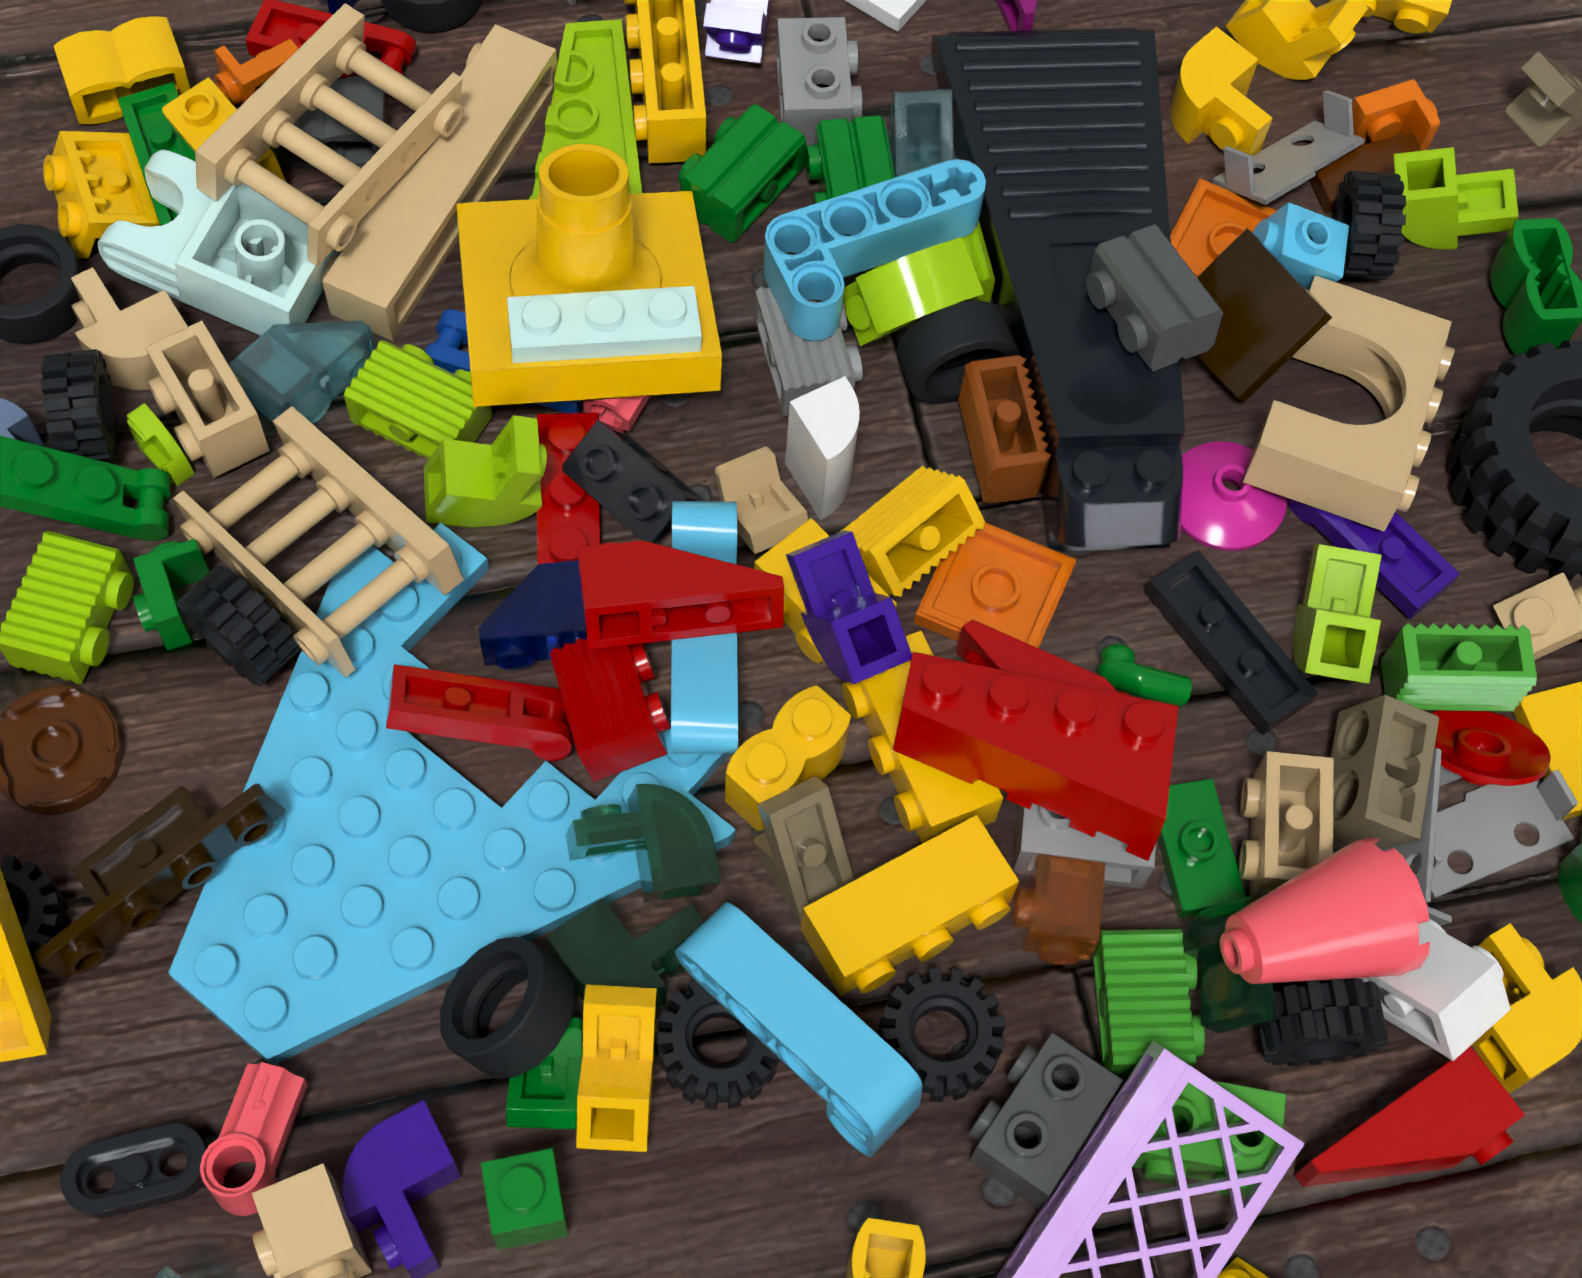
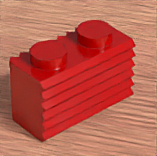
[550,638,671,782]

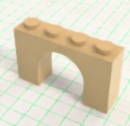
[1243,275,1455,532]

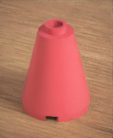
[1220,837,1430,984]

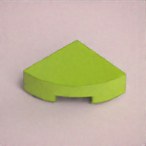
[127,403,195,487]

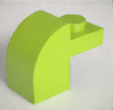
[1394,147,1519,250]
[843,237,984,346]
[423,415,547,527]
[1293,543,1382,684]

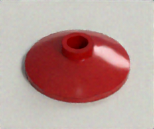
[1431,710,1551,786]

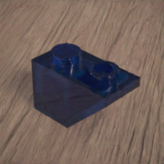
[478,560,587,670]

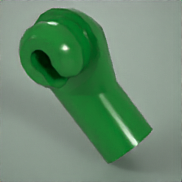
[1097,644,1192,708]

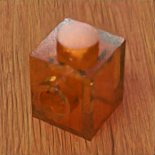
[1013,854,1106,965]

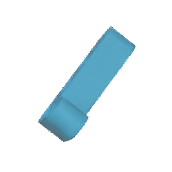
[763,159,986,341]
[671,501,738,754]
[675,902,923,1157]

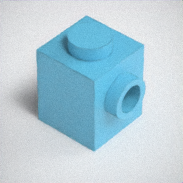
[1253,202,1349,290]

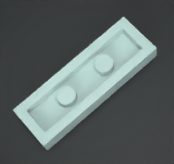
[507,286,702,363]

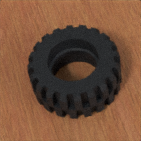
[1448,341,1582,582]

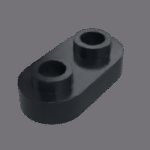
[61,1123,208,1219]

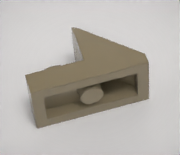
[1505,51,1582,147]
[753,776,854,924]

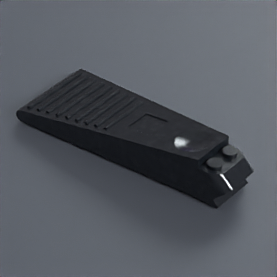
[932,28,1185,552]

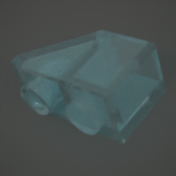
[229,321,375,424]

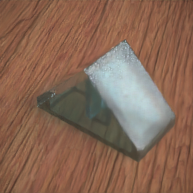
[887,89,953,178]

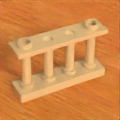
[195,3,464,266]
[173,406,464,678]

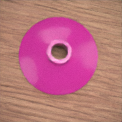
[1181,441,1287,551]

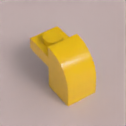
[1226,0,1368,80]
[1170,27,1273,156]
[1472,923,1582,1094]
[576,984,657,1152]

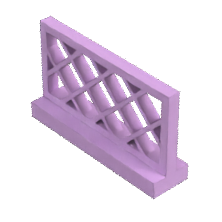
[996,1040,1305,1278]

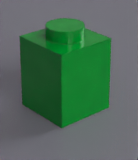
[481,1148,569,1250]

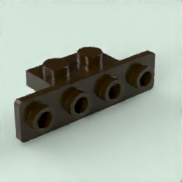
[33,784,286,978]

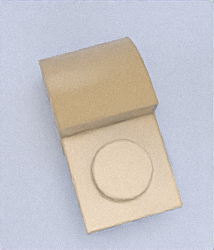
[71,267,188,390]

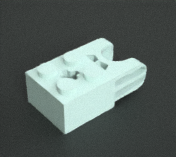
[98,150,342,349]

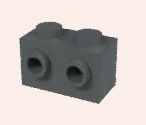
[969,1033,1123,1210]

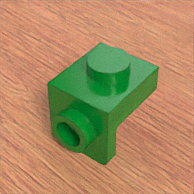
[133,539,210,651]
[506,1017,583,1129]

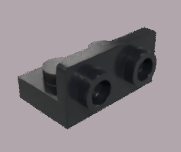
[562,420,705,544]

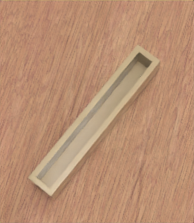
[321,24,557,341]

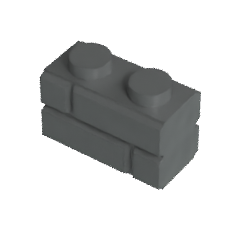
[1086,224,1223,371]

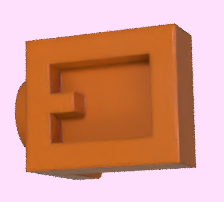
[214,39,299,106]
[1352,79,1440,151]

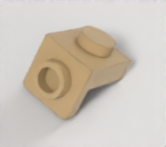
[714,446,808,554]
[1493,572,1582,660]

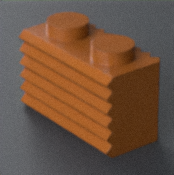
[958,355,1051,504]

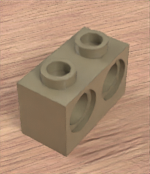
[1331,695,1439,850]

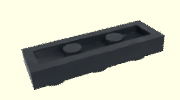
[1145,550,1318,735]

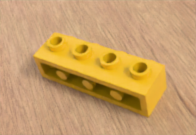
[624,0,706,164]

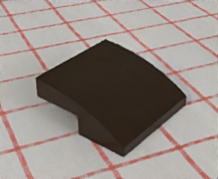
[1197,228,1333,403]

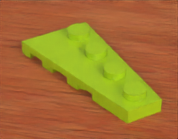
[529,19,642,199]

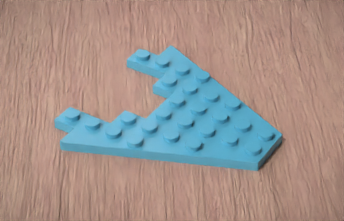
[168,523,736,1065]

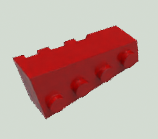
[893,652,1179,861]

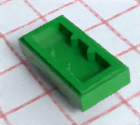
[1157,779,1247,919]

